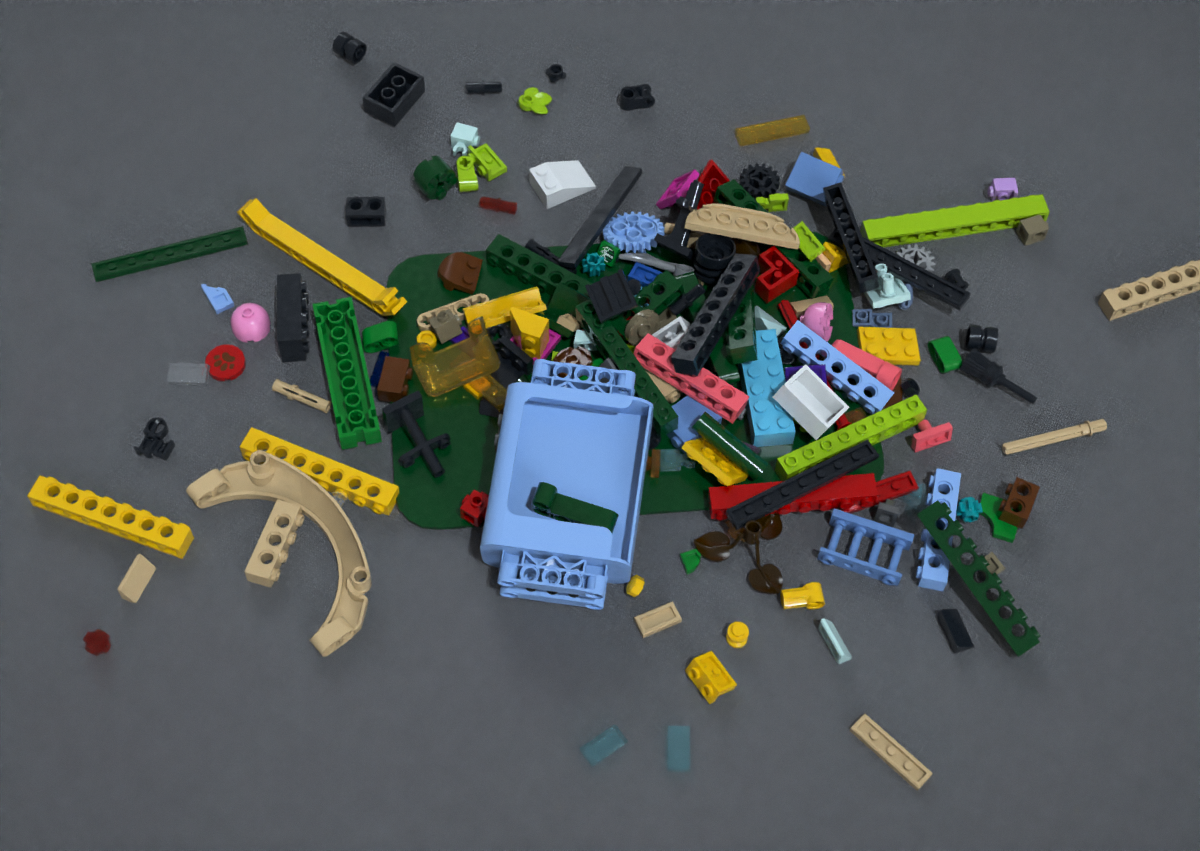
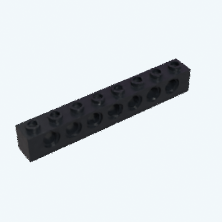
[671,253,761,376]

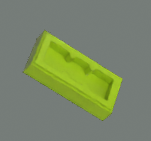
[793,221,826,262]

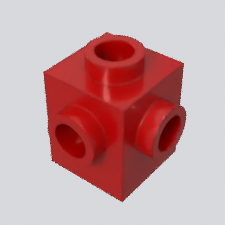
[460,489,489,527]

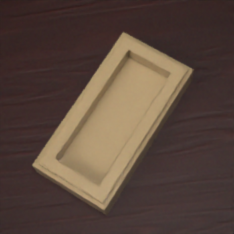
[634,601,682,638]

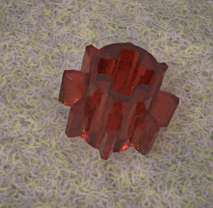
[83,629,112,656]

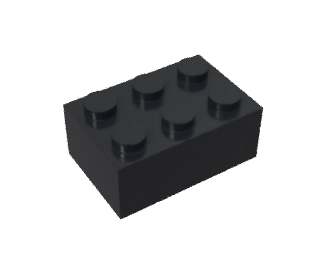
[363,62,425,127]

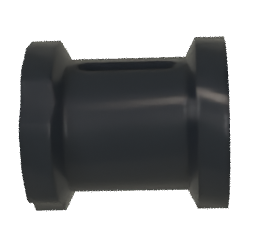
[944,268,969,290]

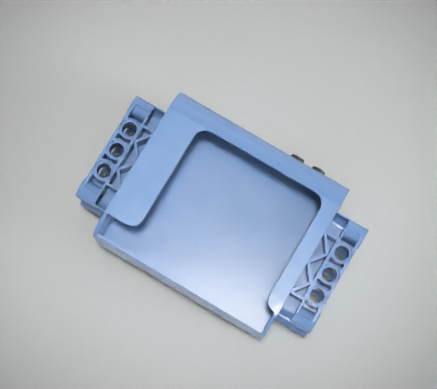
[480,359,654,610]

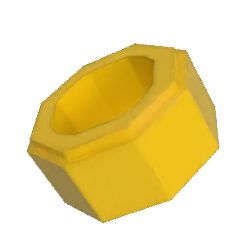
[626,575,645,597]

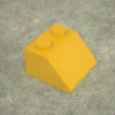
[510,307,549,359]

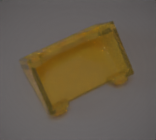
[409,316,500,397]

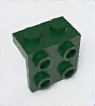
[538,283,590,338]

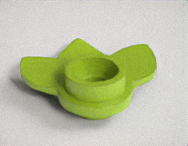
[518,87,552,114]

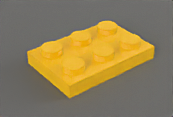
[857,327,921,365]
[682,437,748,486]

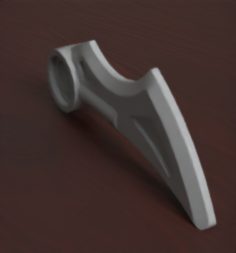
[619,253,694,276]

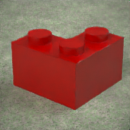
[755,246,799,303]

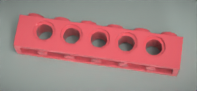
[633,333,749,424]

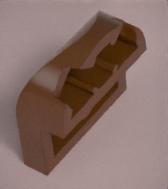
[438,252,483,295]

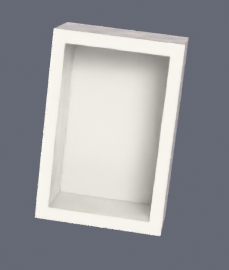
[773,364,849,440]

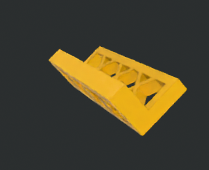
[463,286,547,332]

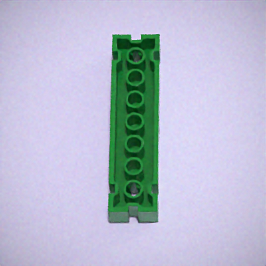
[313,297,382,450]

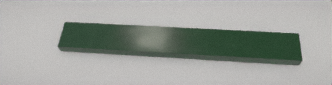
[91,226,248,282]

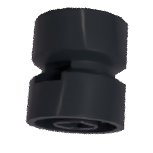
[332,32,367,64]
[965,324,998,353]

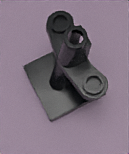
[654,180,704,262]
[585,269,641,323]
[382,390,451,478]

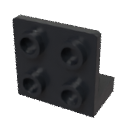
[477,336,533,396]

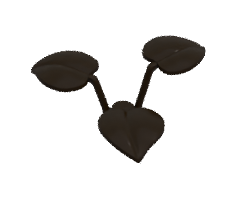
[694,513,783,594]

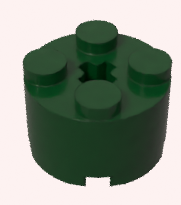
[413,156,458,200]

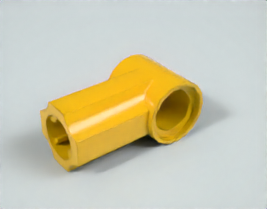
[780,582,825,610]

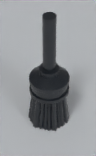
[960,348,1037,404]

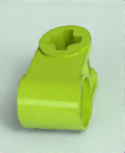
[457,156,478,192]

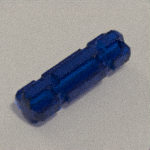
[370,351,390,388]

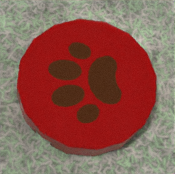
[205,344,246,381]

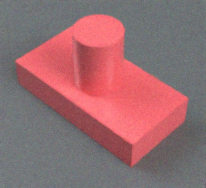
[911,420,953,453]

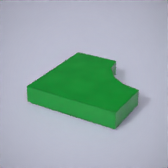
[979,493,1018,543]

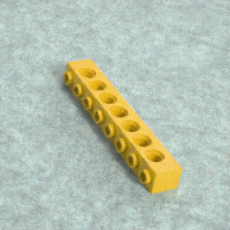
[239,427,399,516]
[27,475,194,559]

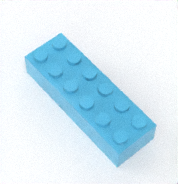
[738,329,795,448]

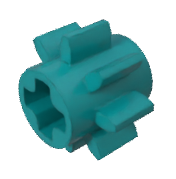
[582,253,605,277]
[956,497,983,522]

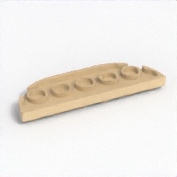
[684,204,800,249]

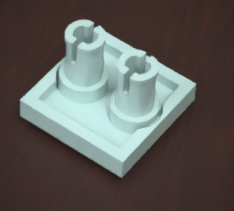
[864,264,911,309]

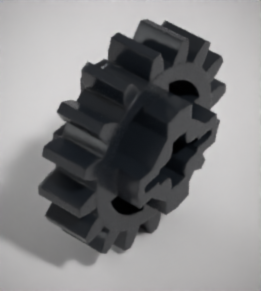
[739,163,780,200]

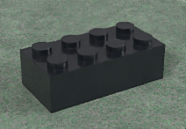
[277,273,310,362]

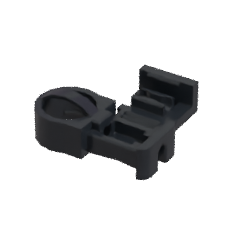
[134,417,175,460]

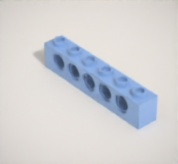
[780,320,894,414]
[916,468,961,592]

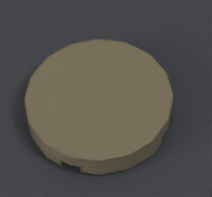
[625,309,661,346]

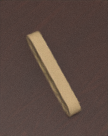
[417,293,489,332]

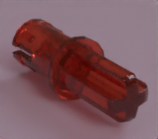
[479,197,517,215]

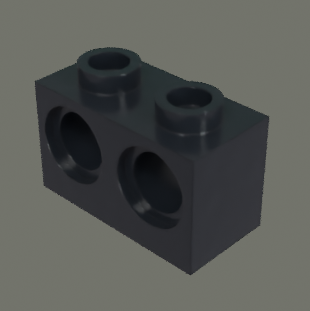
[346,196,386,227]

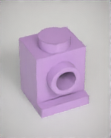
[988,178,1018,201]

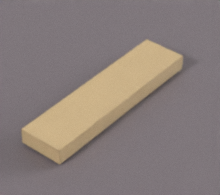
[849,714,933,791]

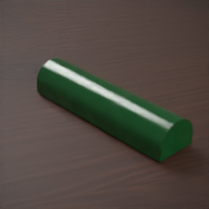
[691,411,768,481]

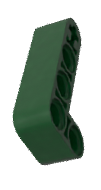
[532,482,619,533]

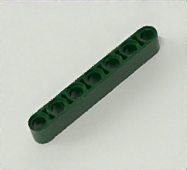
[675,271,740,384]

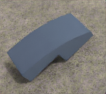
[853,309,892,328]

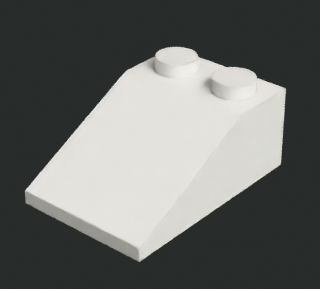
[529,160,596,209]

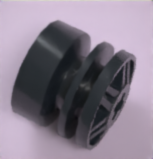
[692,233,736,284]

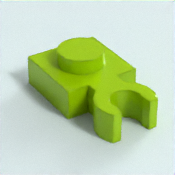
[756,193,789,212]

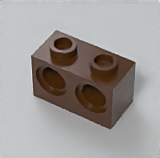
[998,477,1040,529]

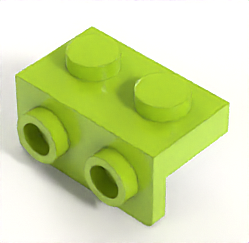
[467,143,507,181]

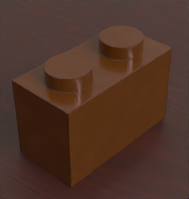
[377,356,413,403]

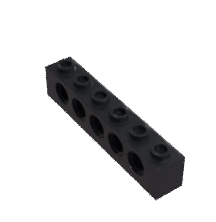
[823,182,879,294]

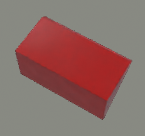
[697,159,730,210]

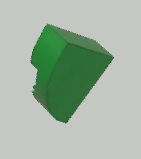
[680,549,701,575]

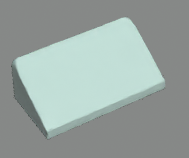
[818,618,852,664]

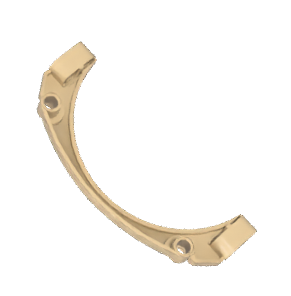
[186,450,372,657]

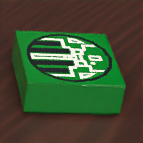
[597,240,621,267]

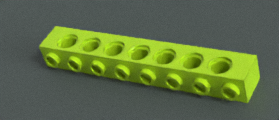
[775,394,927,481]

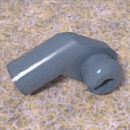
[898,284,913,310]

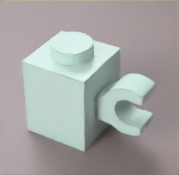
[451,122,480,156]

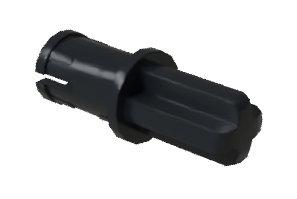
[466,80,502,95]
[669,284,706,316]

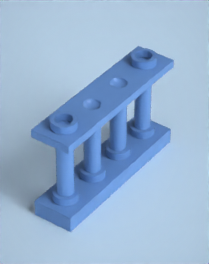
[817,508,914,586]

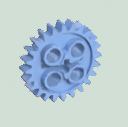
[603,211,664,253]

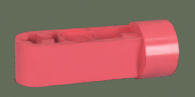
[832,340,902,391]

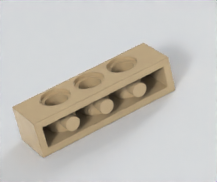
[244,499,304,588]

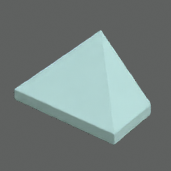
[755,306,786,338]

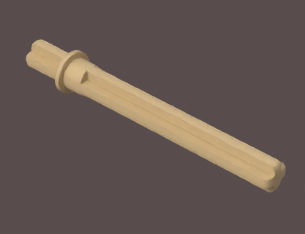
[1002,419,1107,455]

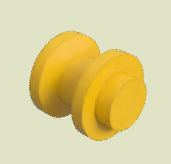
[726,621,749,648]

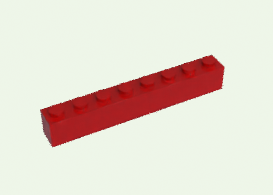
[708,473,878,520]

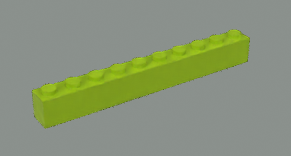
[860,194,1050,248]

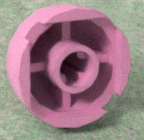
[800,302,833,341]
[230,303,271,343]

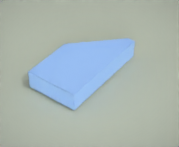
[201,284,234,314]

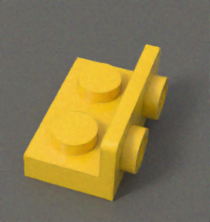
[685,651,737,704]

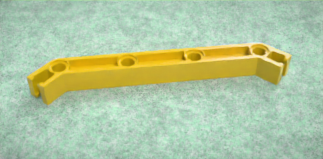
[237,198,407,316]

